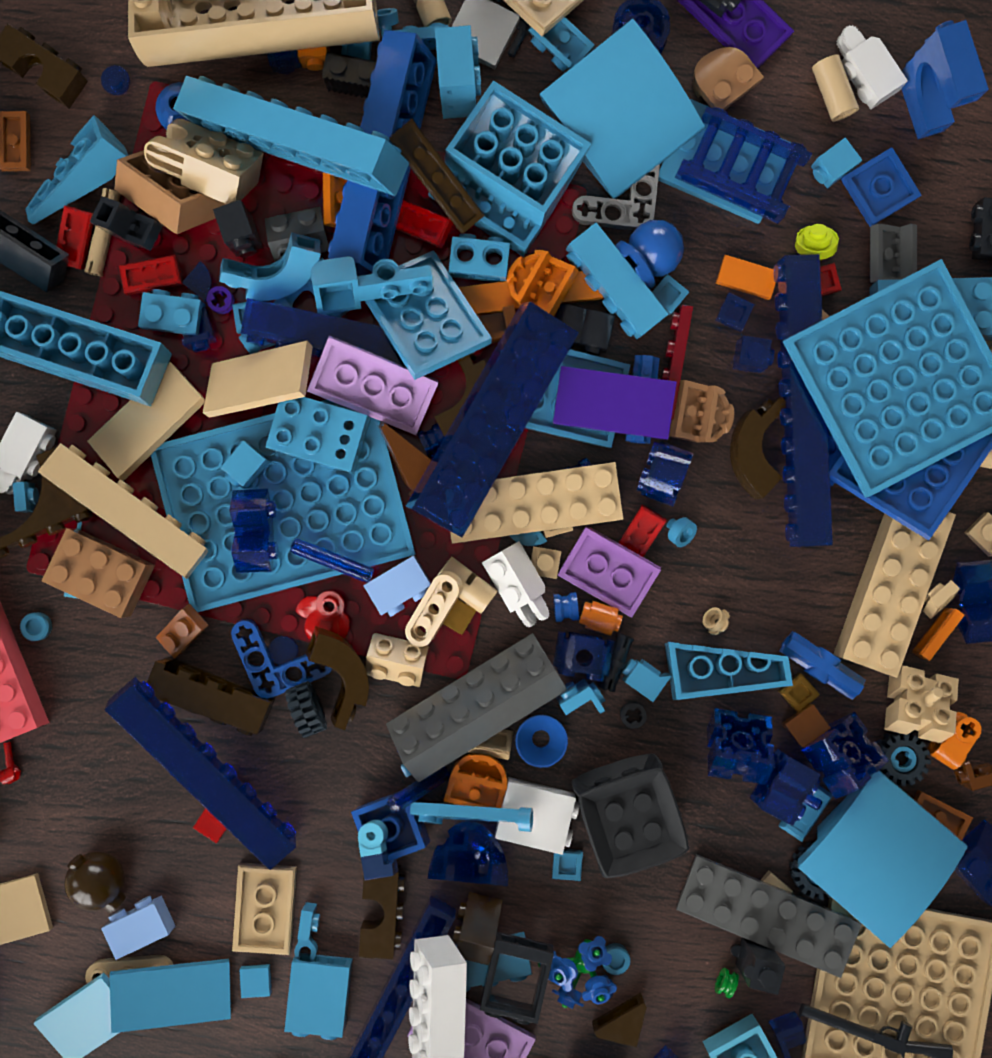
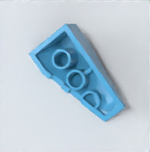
[25,115,128,224]

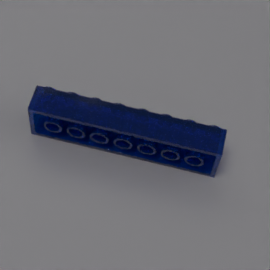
[406,301,579,538]

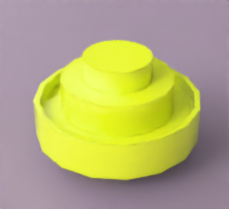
[795,224,839,260]

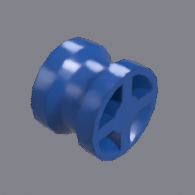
[553,592,579,622]

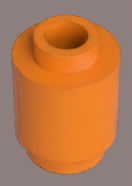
[579,601,623,636]

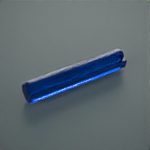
[290,538,374,583]
[387,766,450,813]

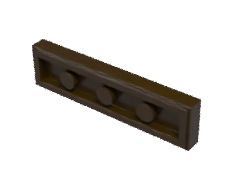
[389,119,485,234]

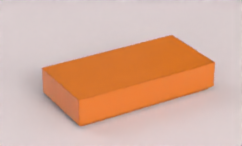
[715,255,779,300]
[912,608,965,661]

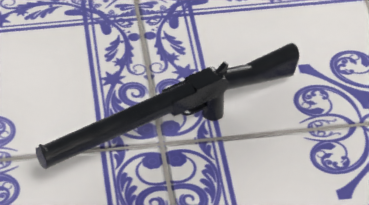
[798,1003,953,1058]

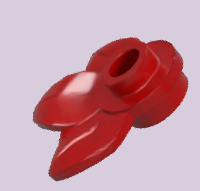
[295,590,350,640]

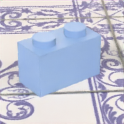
[363,556,431,617]
[101,895,176,960]

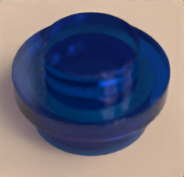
[101,66,130,95]

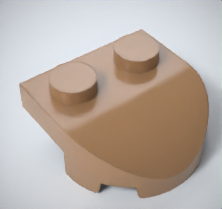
[692,47,764,116]
[669,380,734,443]

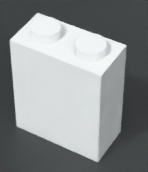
[495,777,580,855]

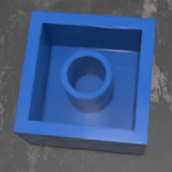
[351,787,430,860]

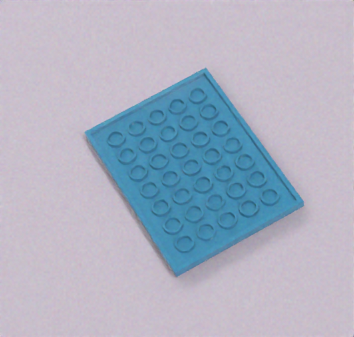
[151,400,416,612]

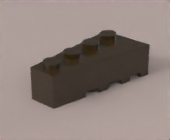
[142,656,275,736]

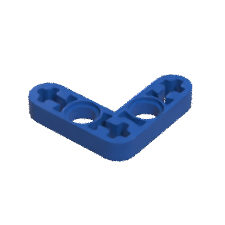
[231,618,332,699]

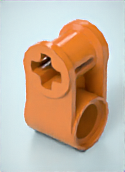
[928,712,981,770]

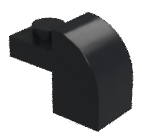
[90,196,163,251]

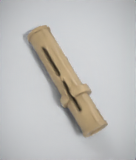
[84,188,121,277]

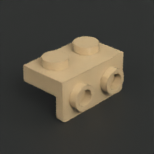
[365,633,429,687]

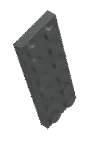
[676,854,862,978]

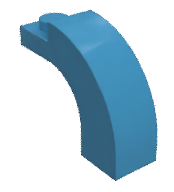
[219,232,321,301]

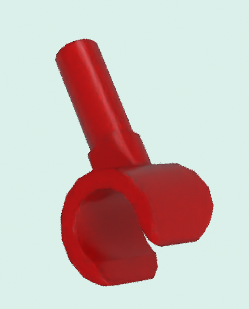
[0,742,21,785]

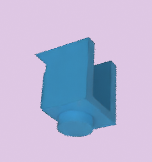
[622,659,672,702]

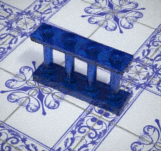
[675,107,812,224]

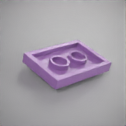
[558,525,661,618]

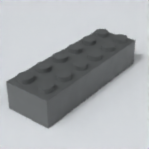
[386,633,568,782]

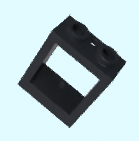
[480,932,554,1025]

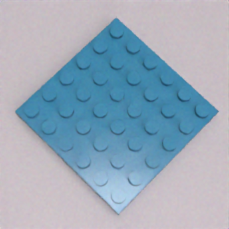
[783,259,992,498]

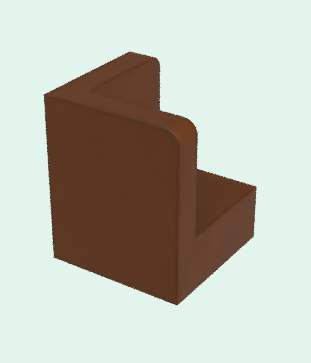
[480,305,520,344]
[781,704,831,747]

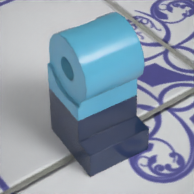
[358,820,399,880]

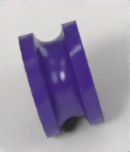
[206,286,235,314]

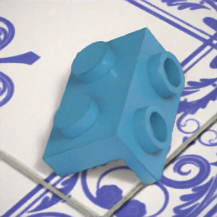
[528,17,596,72]
[138,289,206,336]
[556,679,606,715]

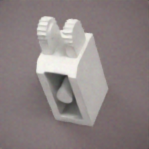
[836,25,908,109]
[0,412,57,495]
[482,541,550,627]

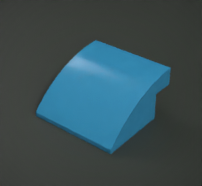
[540,19,705,199]
[428,81,591,257]
[798,767,967,948]

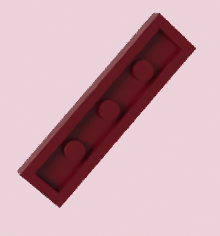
[661,305,693,421]

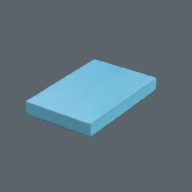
[34,973,120,1058]

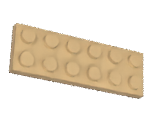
[444,462,623,543]

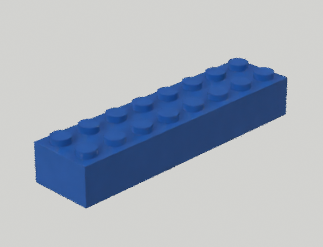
[328,30,437,276]

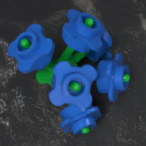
[538,936,617,1009]

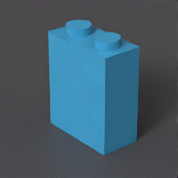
[284,953,353,1040]

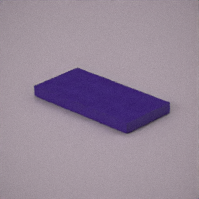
[677,0,794,69]
[553,366,677,440]

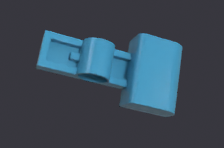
[311,256,432,315]

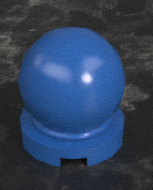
[615,220,685,290]

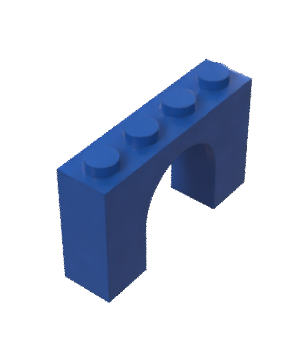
[901,20,989,140]

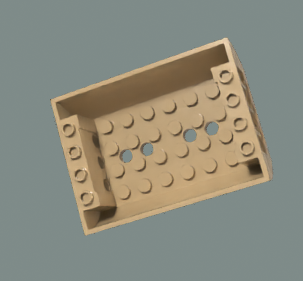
[128,0,380,67]

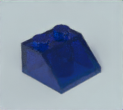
[955,819,992,907]

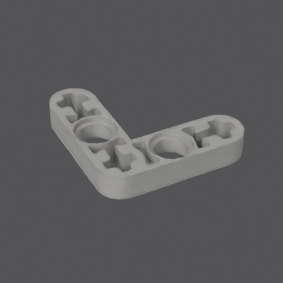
[572,164,660,231]

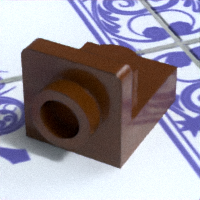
[954,760,992,791]

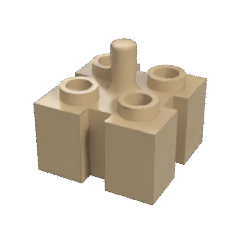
[884,665,959,743]

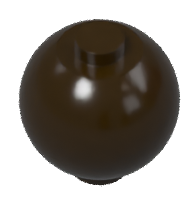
[64,852,126,913]

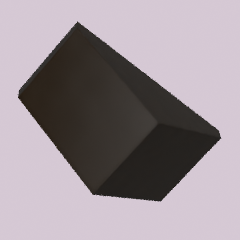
[592,992,647,1048]

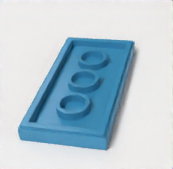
[109,959,231,1033]

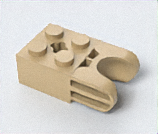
[144,119,264,204]

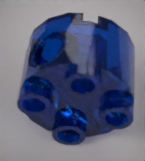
[611,0,670,55]
[636,442,694,507]
[553,631,615,681]

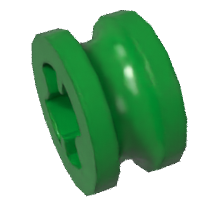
[715,968,739,998]

